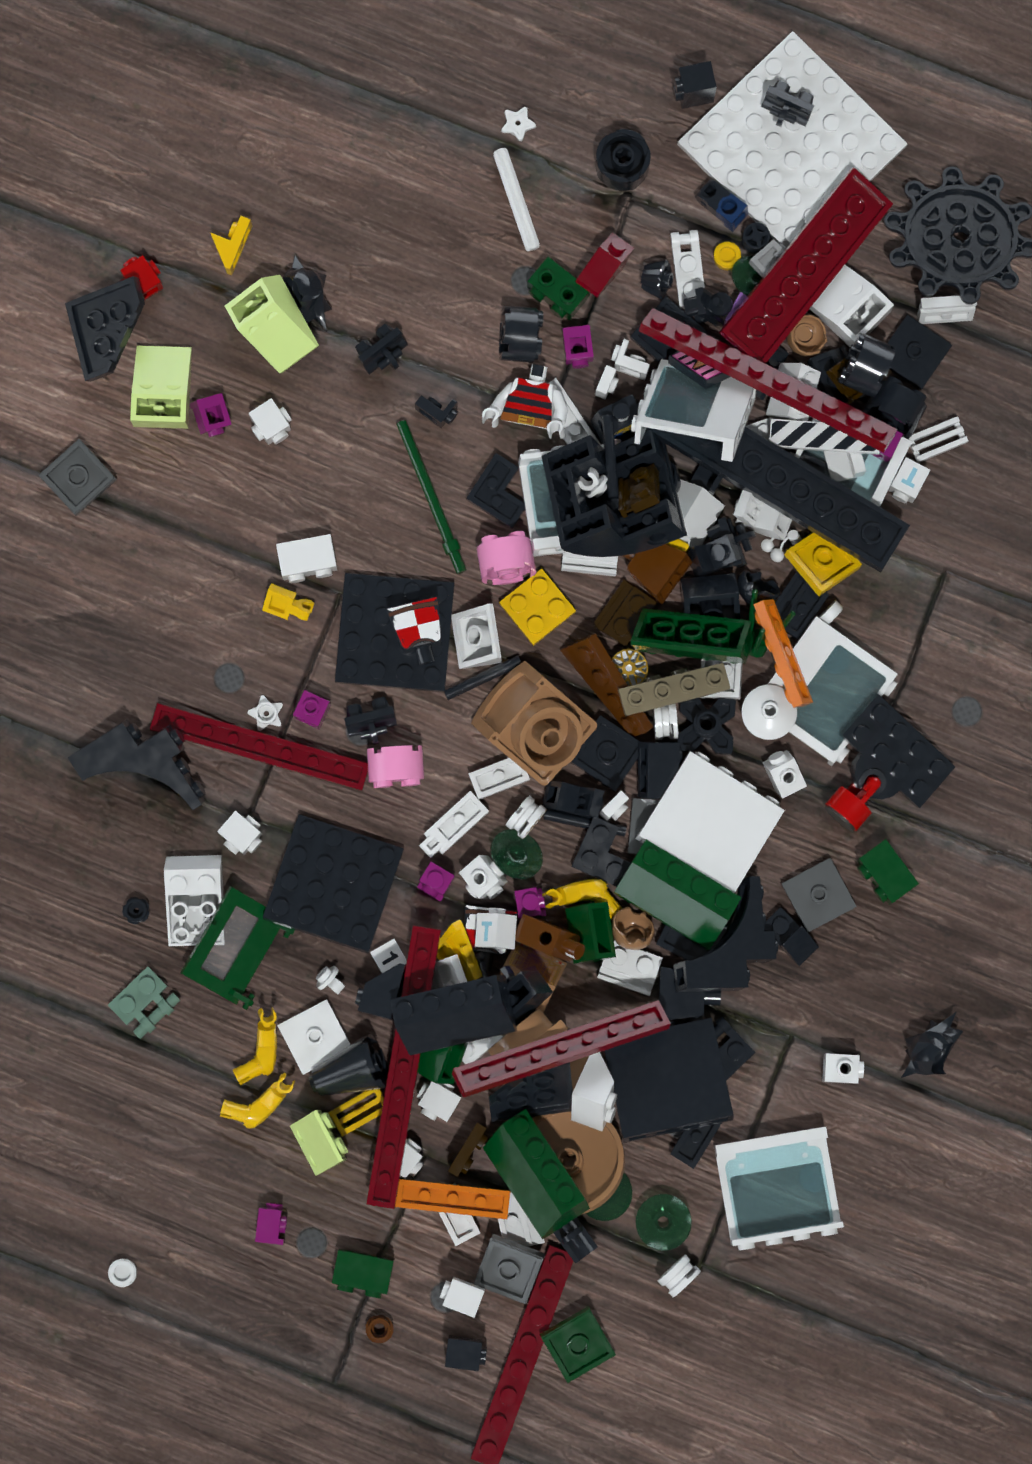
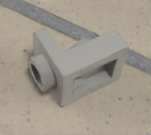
[749,239,786,278]

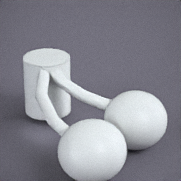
[761,530,802,562]

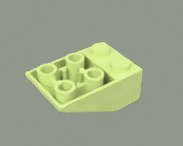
[225,275,319,373]
[130,346,192,429]
[290,1110,348,1176]

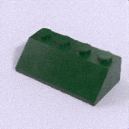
[631,608,751,664]
[613,840,742,951]
[483,1109,590,1240]

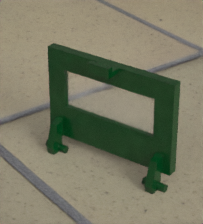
[180,886,295,1010]

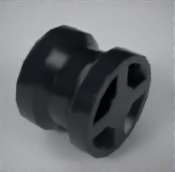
[742,222,770,254]

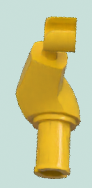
[542,879,623,919]
[232,1007,277,1086]
[220,1073,295,1129]

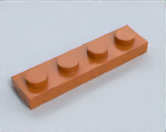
[753,599,813,708]
[395,1179,510,1219]

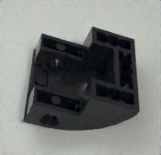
[541,430,687,557]

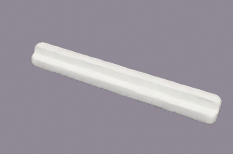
[493,148,540,251]

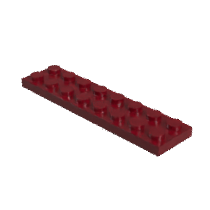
[719,168,893,364]

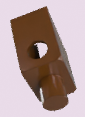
[623,544,692,604]
[515,914,585,962]

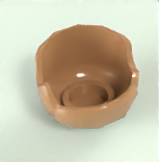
[786,314,827,356]
[612,907,655,950]

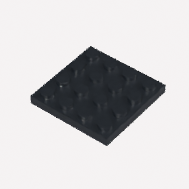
[335,573,455,692]
[263,814,404,954]

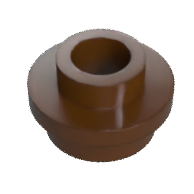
[365,1315,394,1343]

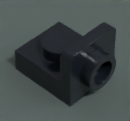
[415,395,459,428]

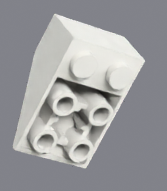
[810,265,894,347]
[164,855,224,946]

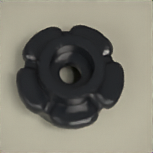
[122,897,150,925]

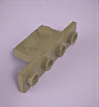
[618,663,730,716]

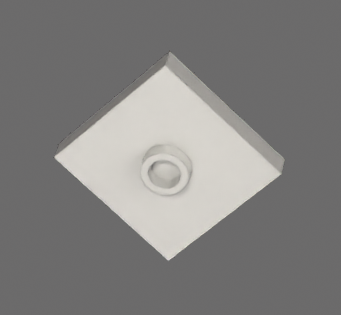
[277,999,350,1075]

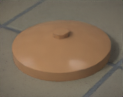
[532,1111,625,1215]

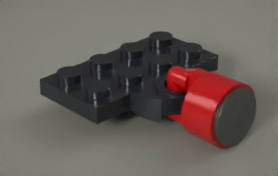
[825,693,955,832]

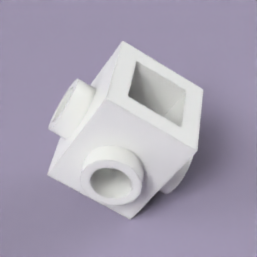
[459,855,508,900]

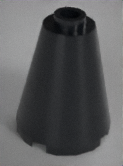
[309,1034,389,1096]

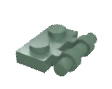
[108,967,181,1039]

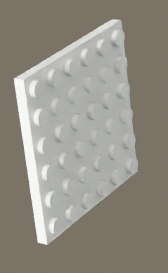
[677,31,907,248]

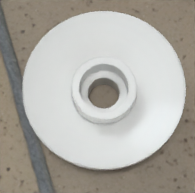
[741,685,797,740]

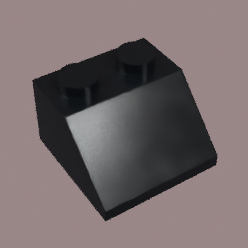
[680,573,740,620]
[355,963,406,1021]

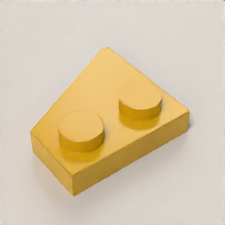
[437,920,482,982]

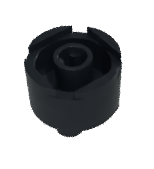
[595,129,651,191]
[499,306,543,363]
[838,333,895,398]
[863,376,927,439]

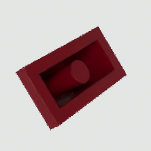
[575,232,634,298]

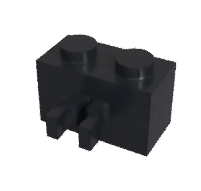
[500,966,553,1026]

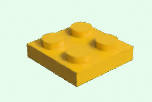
[784,533,862,596]
[499,568,576,646]

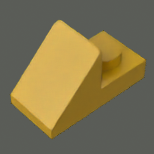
[210,216,253,275]

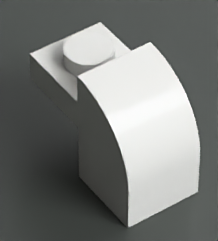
[733,490,792,540]

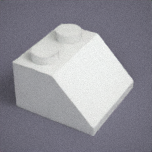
[571,1052,617,1131]

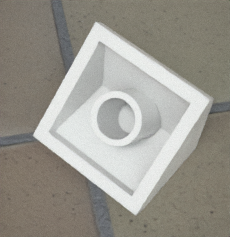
[677,479,725,549]
[451,604,501,669]

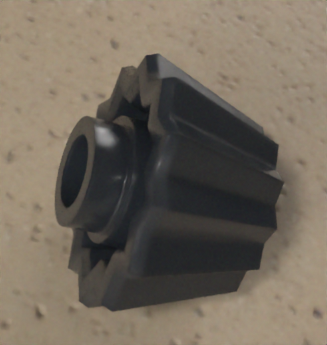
[641,260,673,299]

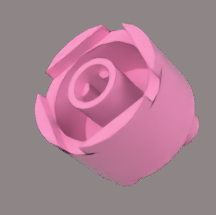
[477,531,536,585]
[367,745,424,788]

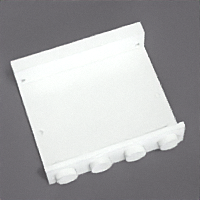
[635,751,785,893]

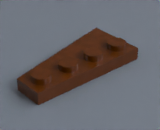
[560,633,653,737]

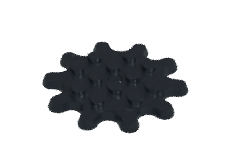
[884,166,1032,305]

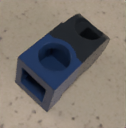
[695,179,748,232]

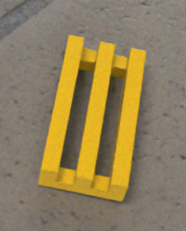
[328,1089,384,1137]

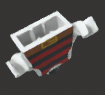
[482,364,568,439]

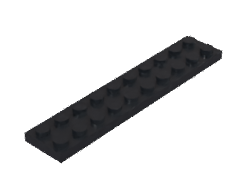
[645,384,910,573]

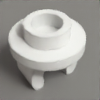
[578,467,608,498]
[316,966,345,994]

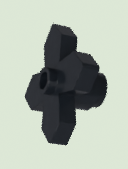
[677,698,736,755]

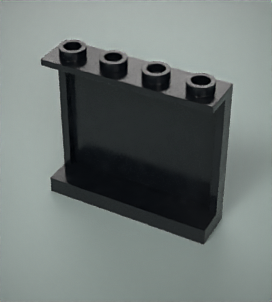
[604,1016,734,1143]

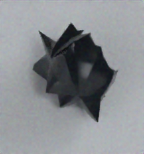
[283,255,332,332]
[901,1011,963,1078]

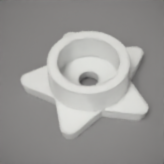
[501,107,536,141]
[248,695,283,731]

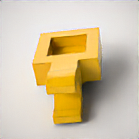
[262,584,315,621]

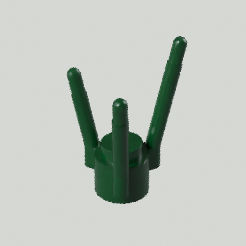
[748,589,795,658]

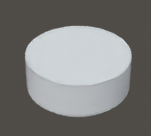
[818,600,843,625]
[108,1259,137,1287]

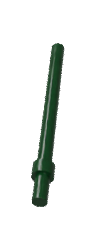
[396,420,467,574]

